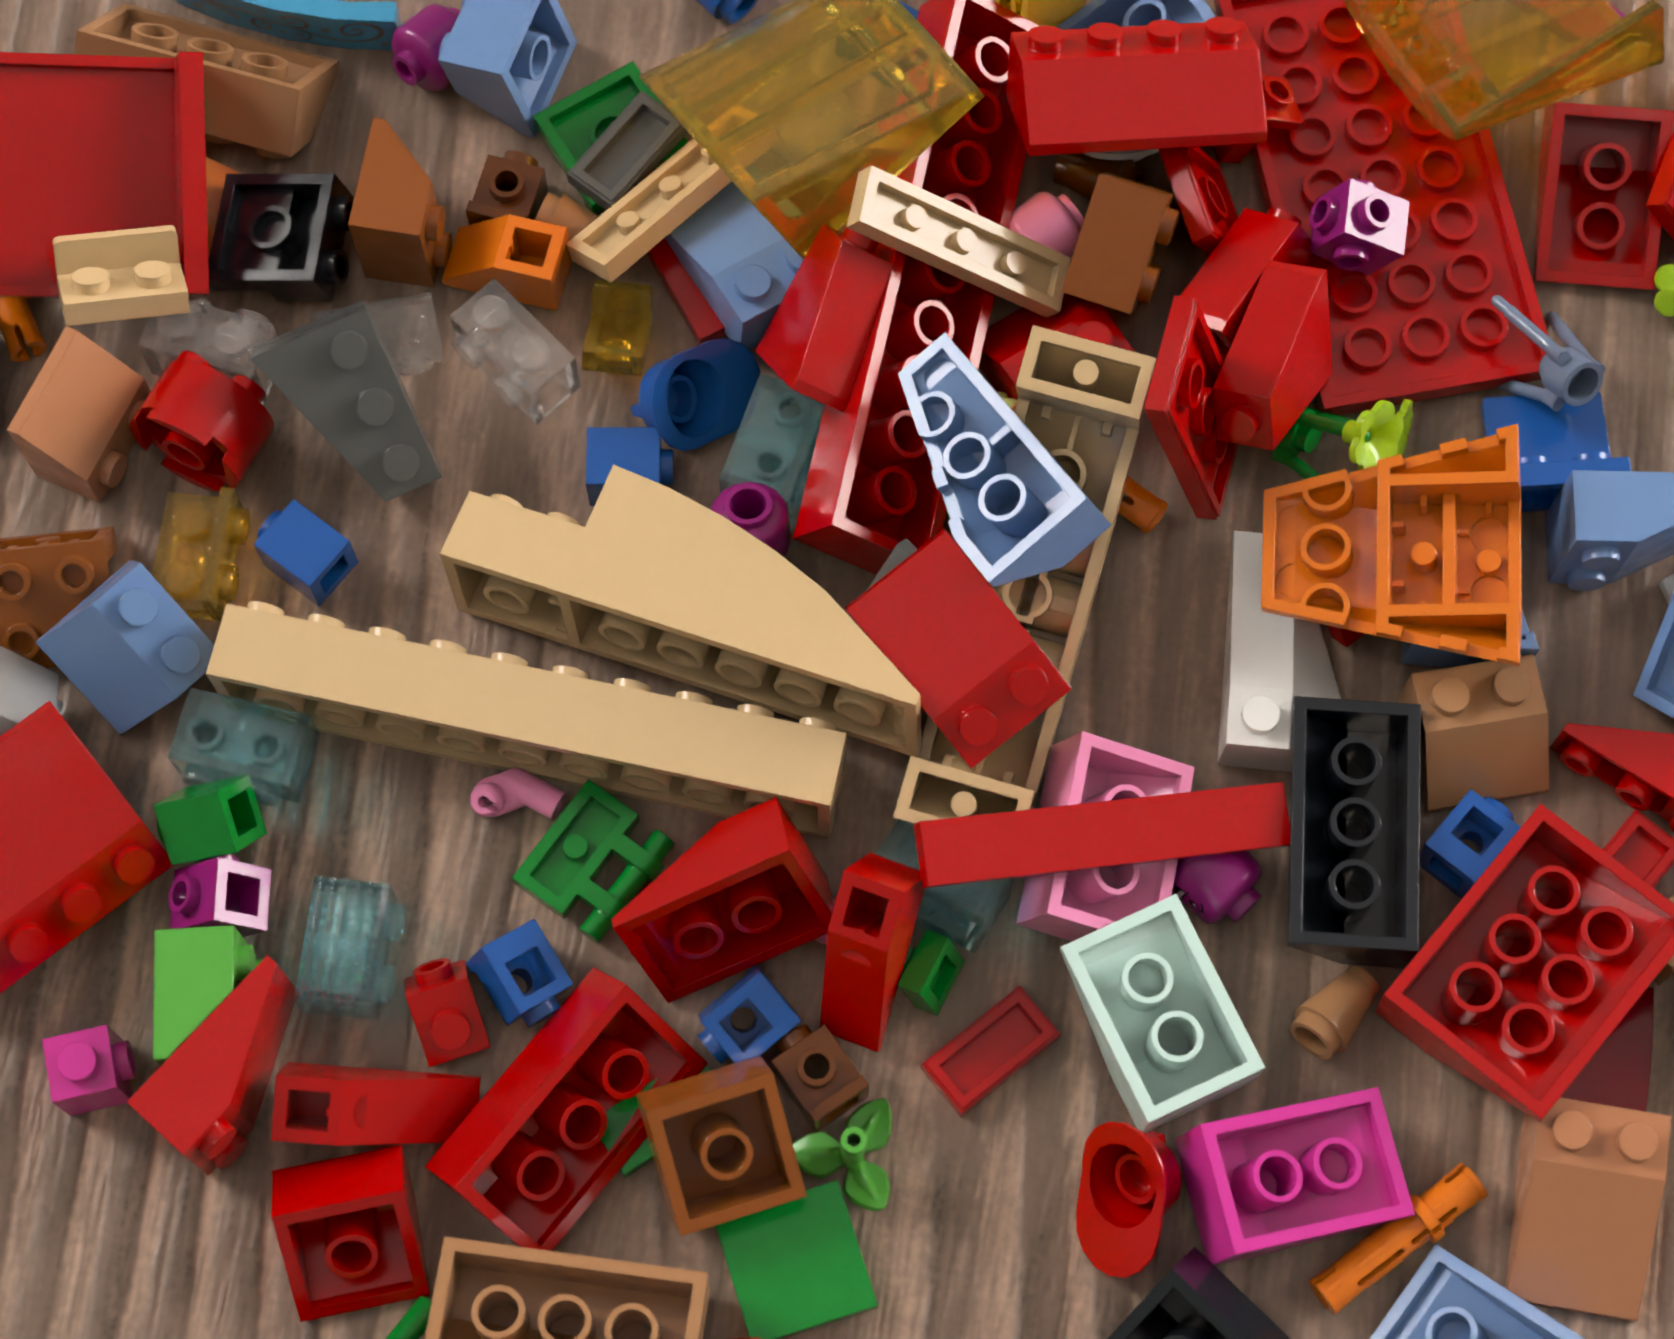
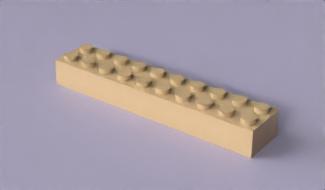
[206,601,847,839]

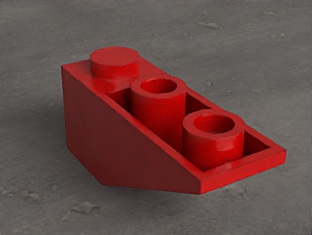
[1549,723,1674,833]
[820,853,925,1052]
[271,1062,481,1146]

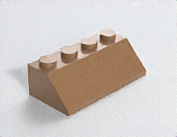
[75,3,340,159]
[425,1236,710,1339]

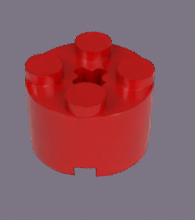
[130,350,274,492]

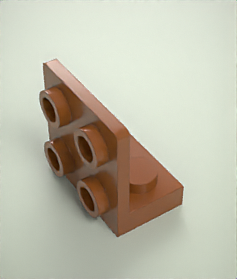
[0,526,118,668]

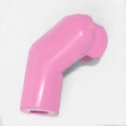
[470,768,567,820]

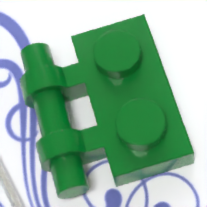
[512,779,674,944]

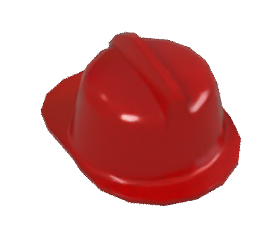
[1076,1121,1182,1278]

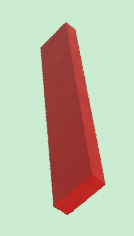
[913,782,1290,889]

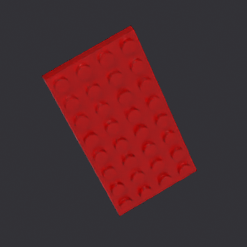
[1214,0,1548,415]

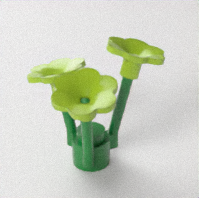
[1271,399,1414,479]

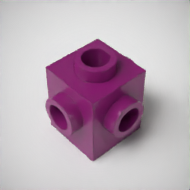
[1310,178,1410,275]
[168,854,272,937]

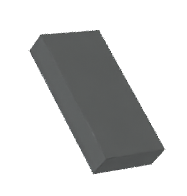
[567,90,688,210]

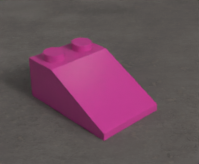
[1174,1087,1415,1266]

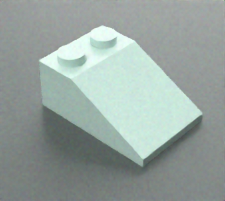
[1060,893,1266,1133]

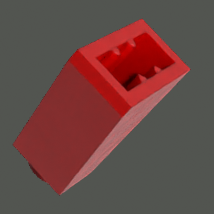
[1180,208,1312,361]
[755,223,893,413]
[1213,261,1332,451]

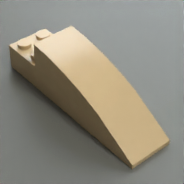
[440,464,922,758]

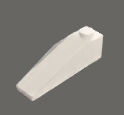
[1217,531,1341,772]

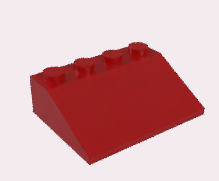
[0,701,173,994]
[1375,803,1674,1122]

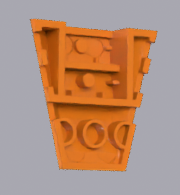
[1261,424,1522,667]

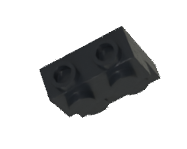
[208,173,354,302]

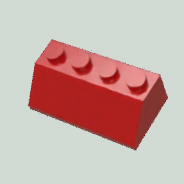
[1006,16,1267,156]
[424,967,708,1251]

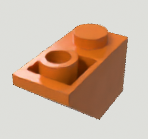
[442,214,572,311]

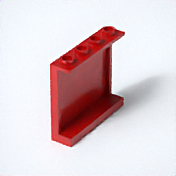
[0,51,209,300]

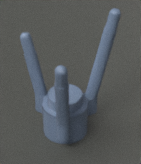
[1491,295,1605,411]

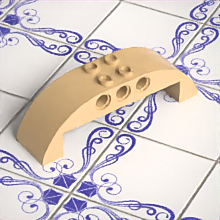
[893,325,1157,824]

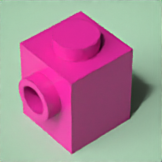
[42,1024,137,1116]

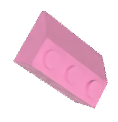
[1016,731,1195,941]

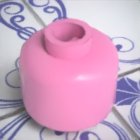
[1010,192,1084,262]

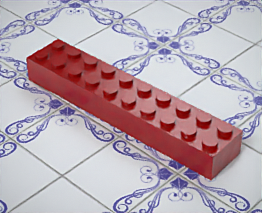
[793,0,1038,575]

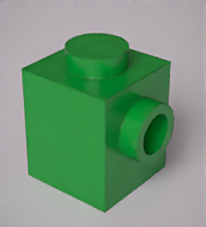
[153,774,267,865]

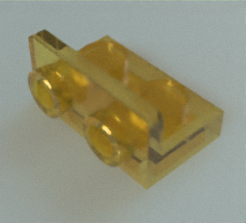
[152,487,250,621]

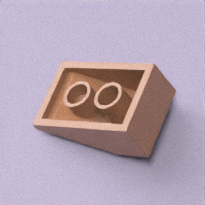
[1505,1098,1671,1322]

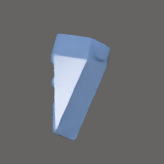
[898,332,1112,587]

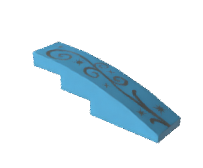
[176,0,402,51]

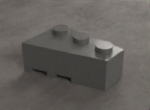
[250,299,442,502]

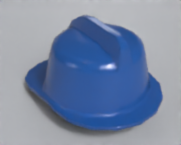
[630,338,762,451]

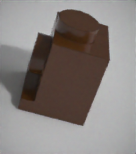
[466,150,548,225]
[772,1024,869,1132]

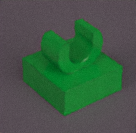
[898,929,965,1016]

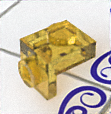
[582,279,653,377]

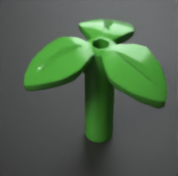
[793,1098,892,1211]

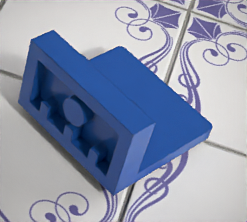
[1480,392,1632,512]

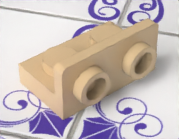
[52,225,190,326]

